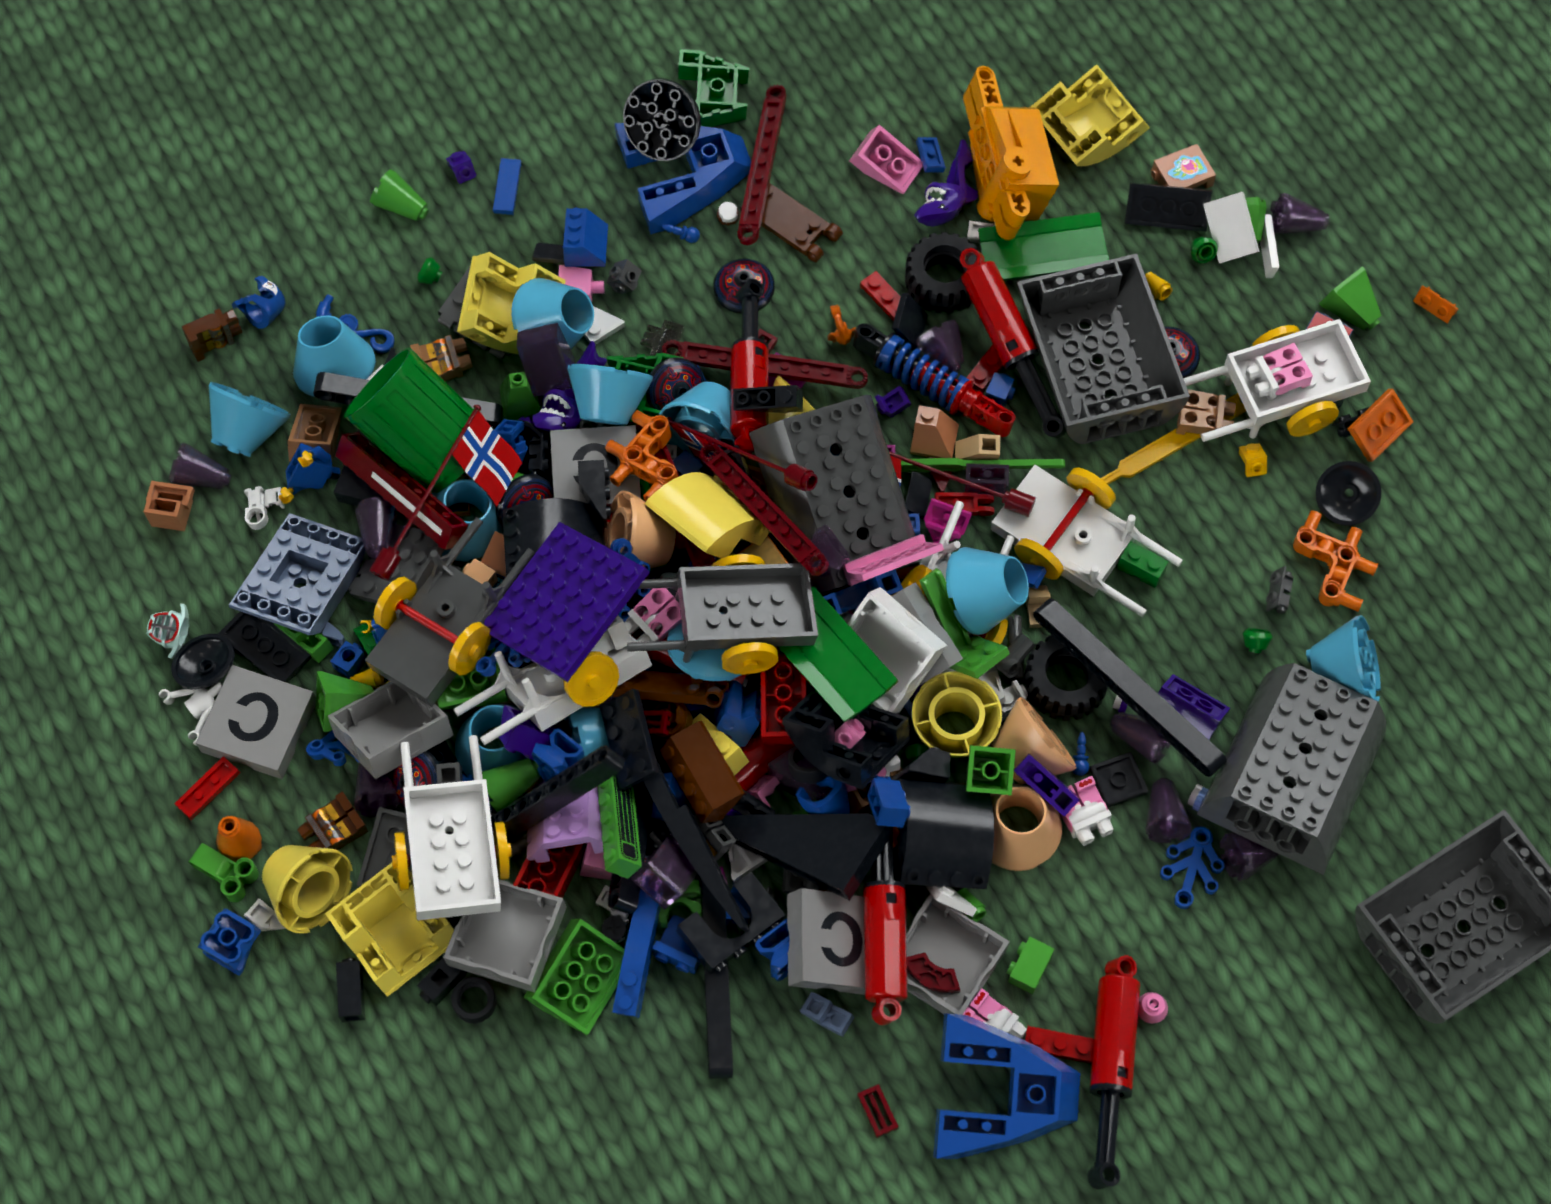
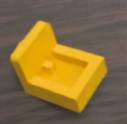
[1239,443,1267,477]

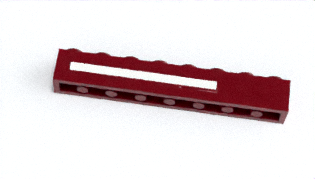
[335,432,468,550]

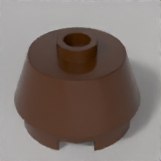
[647,701,693,741]

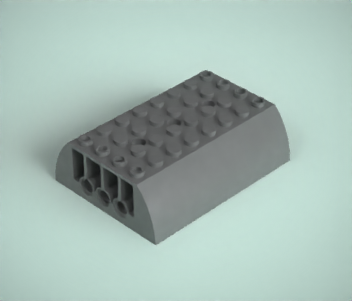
[1017,254,1190,444]
[749,395,922,593]
[1197,663,1386,875]
[1355,809,1551,1024]

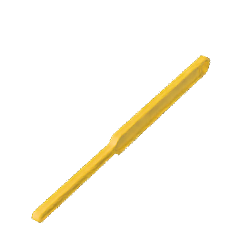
[1101,393,1246,485]

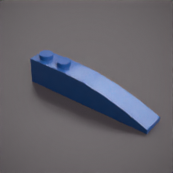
[612,877,665,1018]

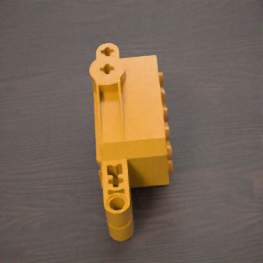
[963,66,1059,240]

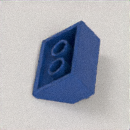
[563,208,608,267]

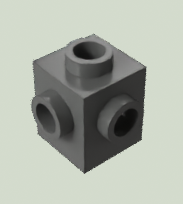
[606,259,642,294]

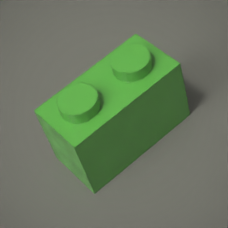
[1007,936,1054,995]

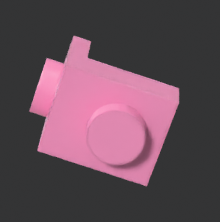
[835,718,866,749]

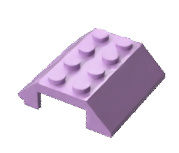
[527,778,604,863]

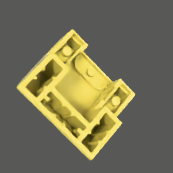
[1031,64,1150,167]
[457,252,566,356]
[645,472,769,558]
[325,863,454,997]

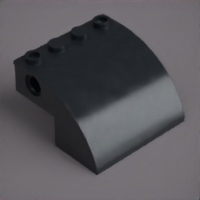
[503,498,605,584]
[782,689,910,790]
[893,778,994,889]

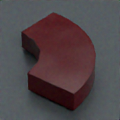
[907,952,960,994]

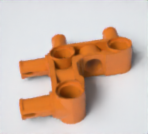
[605,410,678,501]
[1293,510,1378,612]

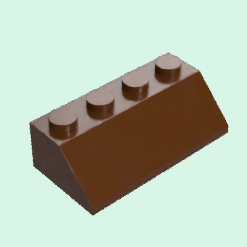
[659,721,745,823]

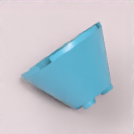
[209,382,291,457]
[1306,615,1381,702]

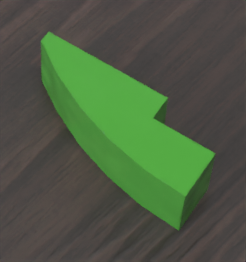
[274,623,334,663]

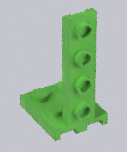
[919,569,1010,679]

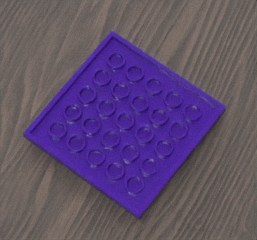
[484,522,650,682]

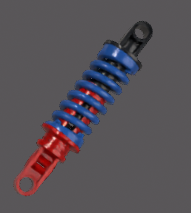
[853,323,1015,437]

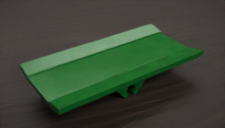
[978,212,1109,281]
[778,586,898,723]

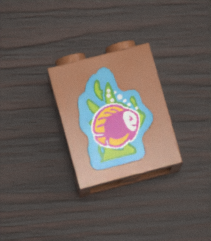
[1151,144,1216,189]

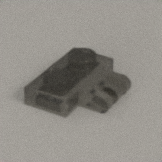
[640,320,684,356]

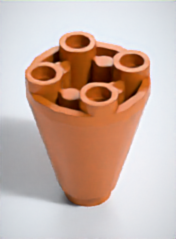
[216,816,262,862]

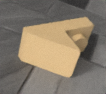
[1026,585,1051,628]

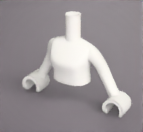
[159,682,222,746]

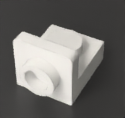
[1001,680,1028,714]

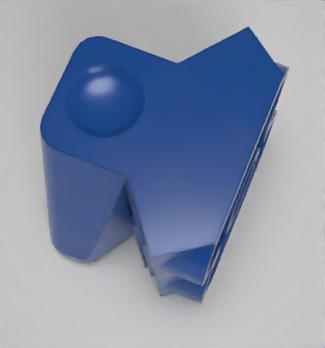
[715,680,761,747]
[532,729,584,782]
[198,909,261,976]
[755,918,790,981]

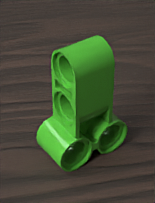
[188,843,259,903]

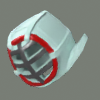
[146,603,189,659]

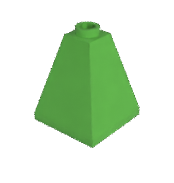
[1319,266,1382,330]
[499,371,543,421]
[315,671,374,732]
[966,745,1016,795]

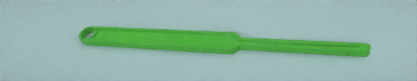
[901,458,1065,472]

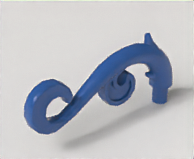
[316,294,395,354]

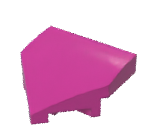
[924,498,972,543]

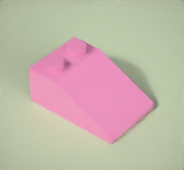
[849,125,923,194]

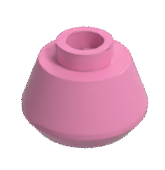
[1138,992,1168,1024]

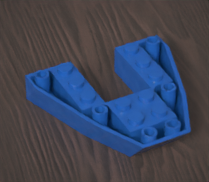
[615,123,751,234]
[933,1013,1081,1159]

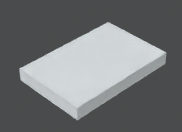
[1203,192,1260,263]

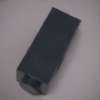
[336,958,365,1023]
[417,958,468,1006]

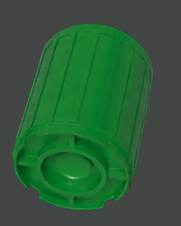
[344,347,474,493]

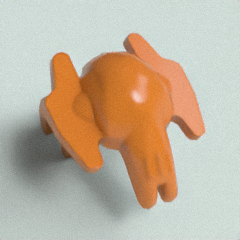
[827,304,857,345]

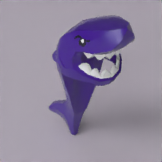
[914,139,979,227]
[533,341,607,432]

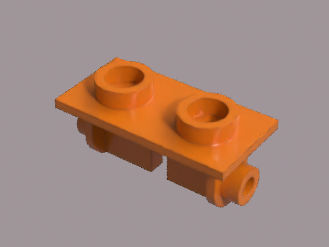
[1413,285,1458,324]

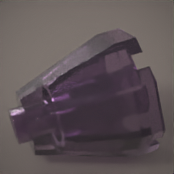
[916,320,964,373]
[1220,832,1278,881]

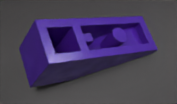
[1014,754,1079,816]

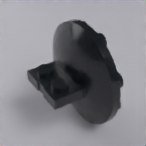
[623,78,701,161]

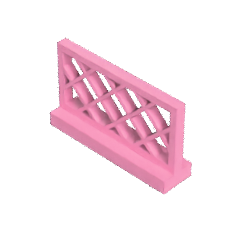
[842,534,944,586]

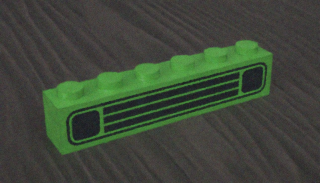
[597,775,642,879]

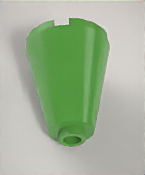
[370,169,429,221]
[482,758,541,812]

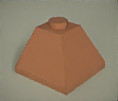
[910,405,959,458]

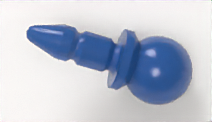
[662,224,700,243]
[1073,732,1089,776]

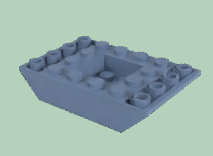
[229,513,368,636]

